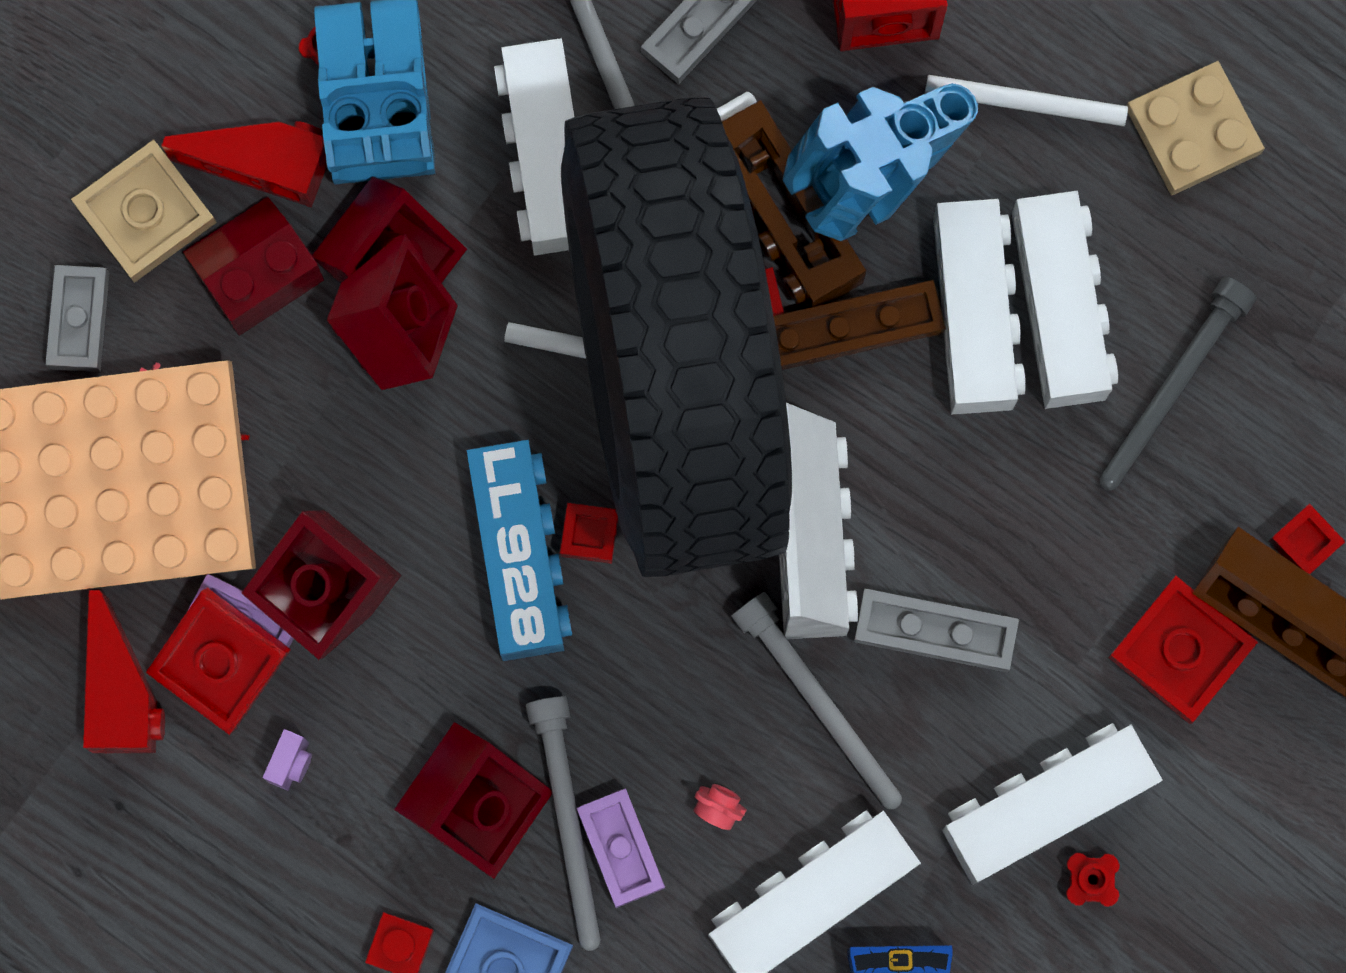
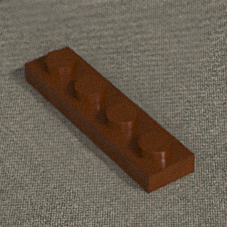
[774,280,946,370]

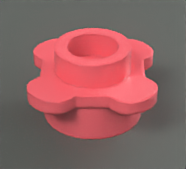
[694,784,747,830]

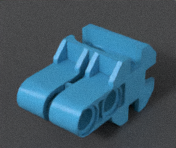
[314,0,435,185]
[783,83,978,241]

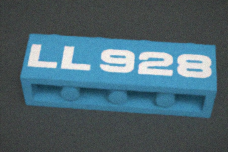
[467,440,572,661]

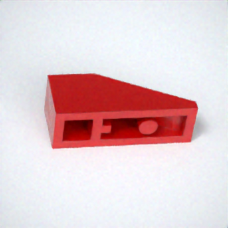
[161,121,327,208]
[83,590,165,753]

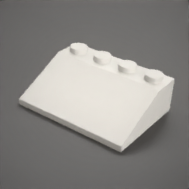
[779,403,858,639]

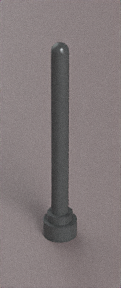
[1099,276,1257,491]

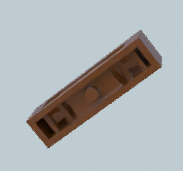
[722,100,866,308]

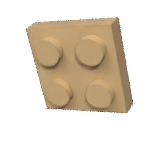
[1127,61,1265,196]
[71,139,217,283]

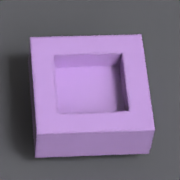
[263,729,312,791]

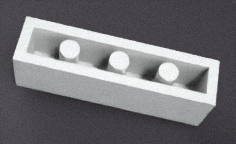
[494,38,574,256]
[1011,191,1118,409]
[933,199,1025,415]
[942,723,1163,886]
[708,810,921,973]

